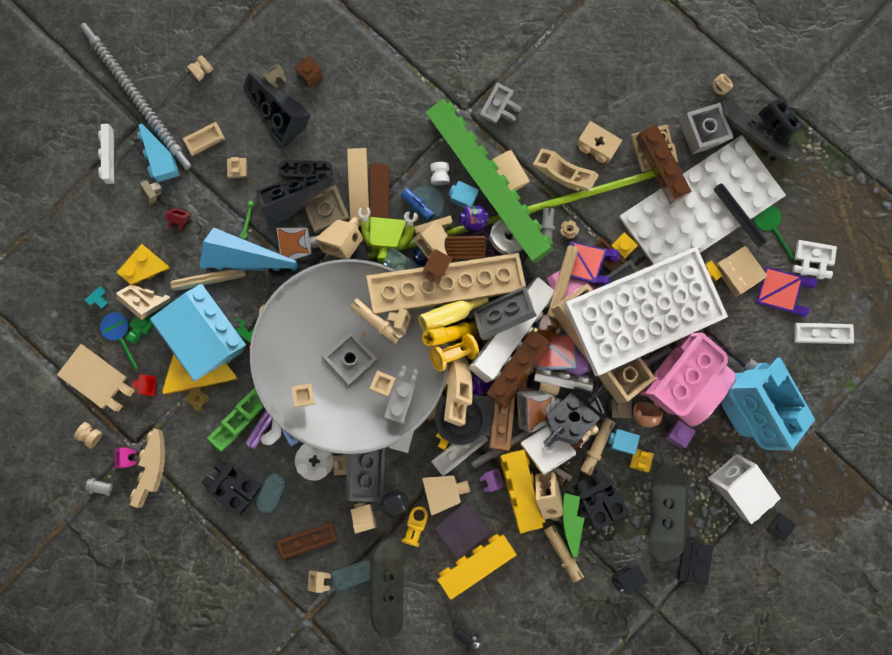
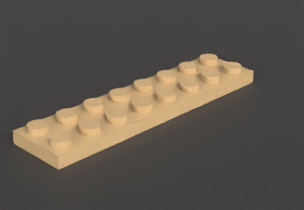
[366,253,526,315]

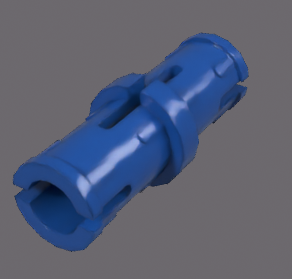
[400,187,435,222]

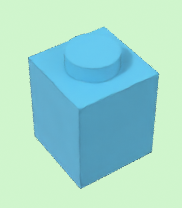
[449,181,479,208]
[608,429,640,455]

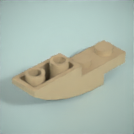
[444,356,472,426]
[130,428,165,508]

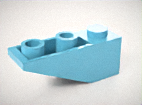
[138,124,180,182]

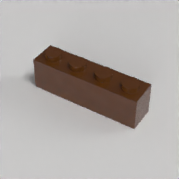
[636,124,692,205]
[487,330,550,409]

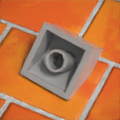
[679,103,734,155]

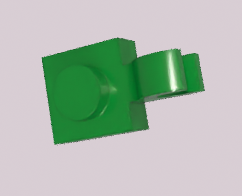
[126,315,153,344]
[233,318,253,344]

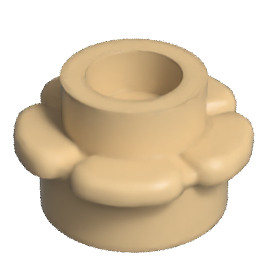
[560,220,579,239]

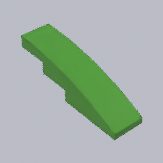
[207,388,264,453]

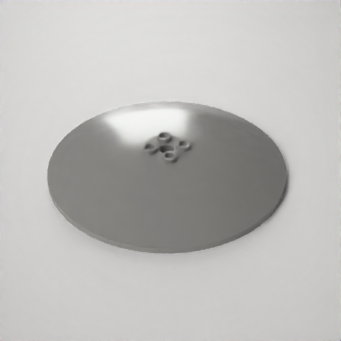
[250,259,449,454]

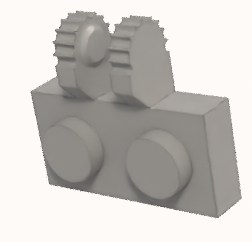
[480,83,522,124]

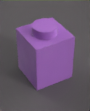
[665,421,696,449]

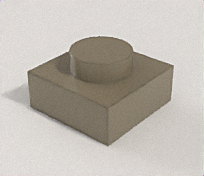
[611,399,632,419]

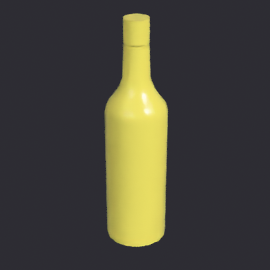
[418,298,488,332]

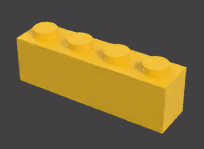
[437,533,517,600]

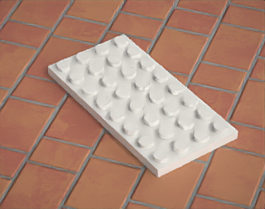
[619,135,786,265]
[564,246,728,376]

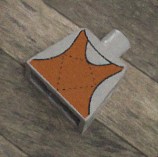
[277,228,319,263]
[517,391,561,433]

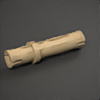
[349,298,403,345]
[580,418,616,476]
[543,525,584,583]

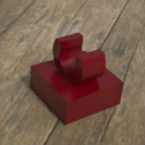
[165,208,191,231]

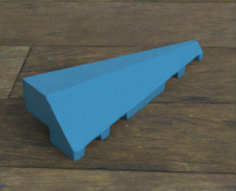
[200,228,298,271]

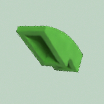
[561,494,584,557]

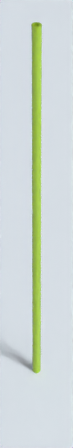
[367,171,655,260]

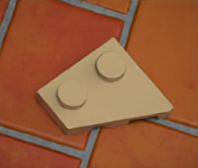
[116,284,170,320]

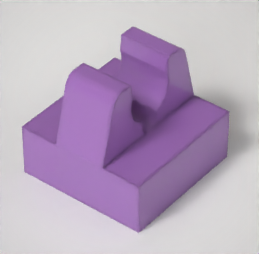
[480,468,506,492]

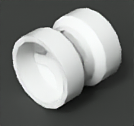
[431,162,450,185]

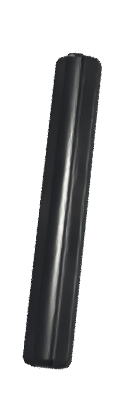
[714,183,767,247]

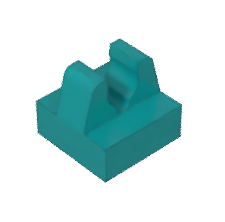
[85,286,108,309]

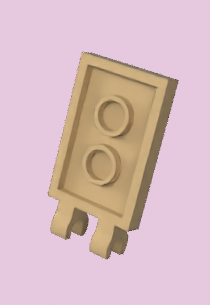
[57,344,135,412]

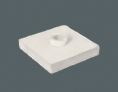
[521,425,576,476]

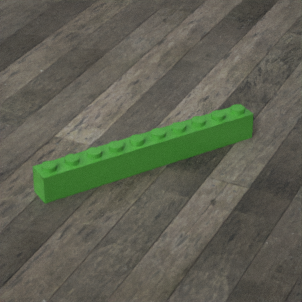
[426,98,554,264]

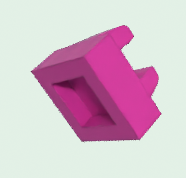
[114,447,136,469]

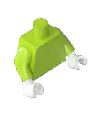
[358,207,418,263]

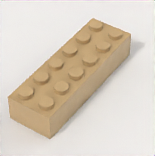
[550,284,656,404]

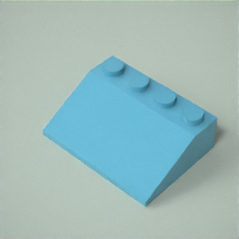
[150,284,246,382]

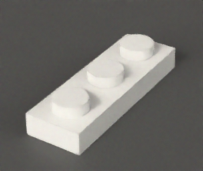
[98,124,114,184]
[534,368,593,392]

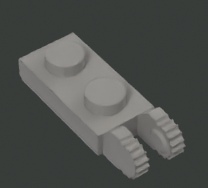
[384,365,418,424]

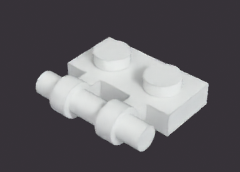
[793,240,837,279]

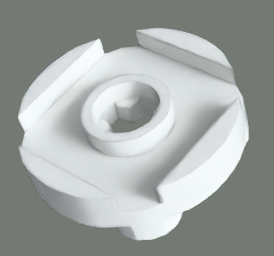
[489,219,523,255]
[295,444,334,481]

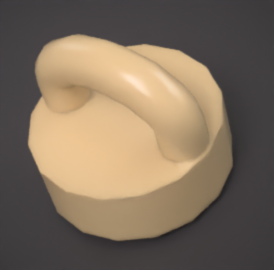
[712,74,733,95]

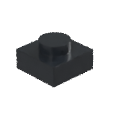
[767,513,796,541]

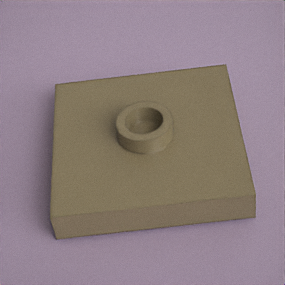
[304,185,350,234]

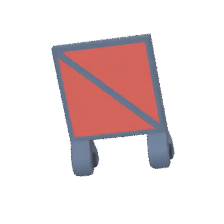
[537,321,576,370]

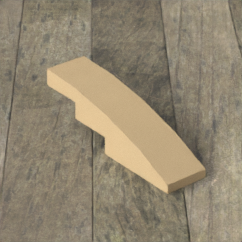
[347,148,370,221]

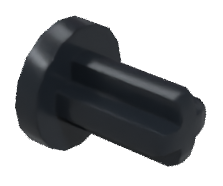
[453,626,480,652]

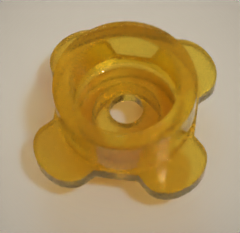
[185,387,209,410]

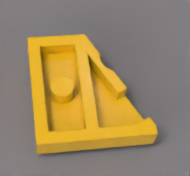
[117,244,170,285]

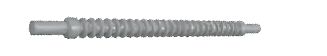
[80,23,191,170]

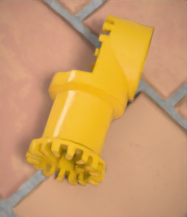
[402,506,428,547]

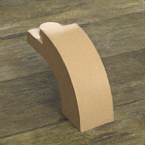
[533,149,599,192]

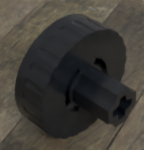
[434,396,486,446]

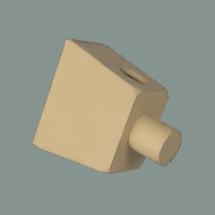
[315,217,362,259]
[535,471,563,521]
[422,476,470,515]

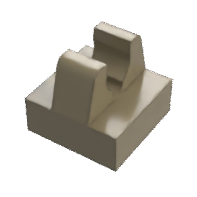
[262,64,286,88]
[140,180,162,206]

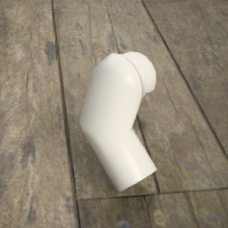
[261,419,281,445]

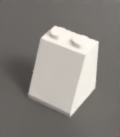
[708,454,781,524]

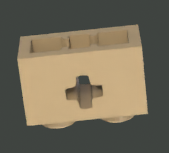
[577,121,622,164]

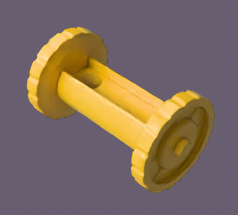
[429,334,479,372]

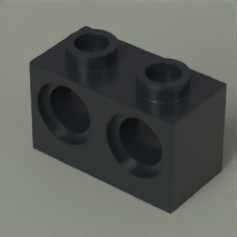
[758,97,804,143]
[612,562,649,595]

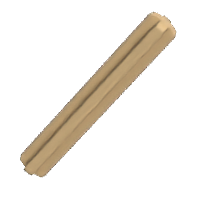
[547,246,578,319]
[171,268,246,291]

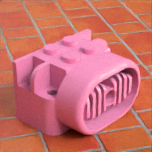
[639,333,736,426]

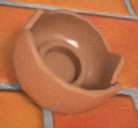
[633,402,663,428]

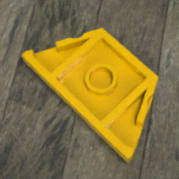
[163,354,237,394]

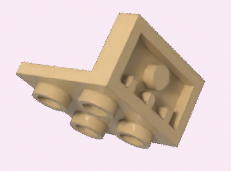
[715,246,767,297]

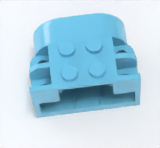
[721,358,815,450]

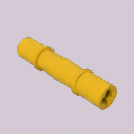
[422,321,480,347]

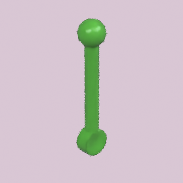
[240,201,255,239]

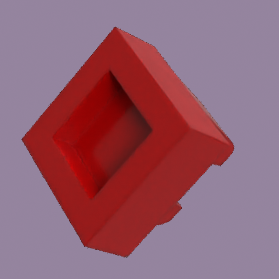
[131,375,156,396]

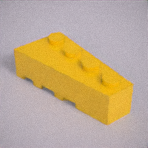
[499,450,545,533]

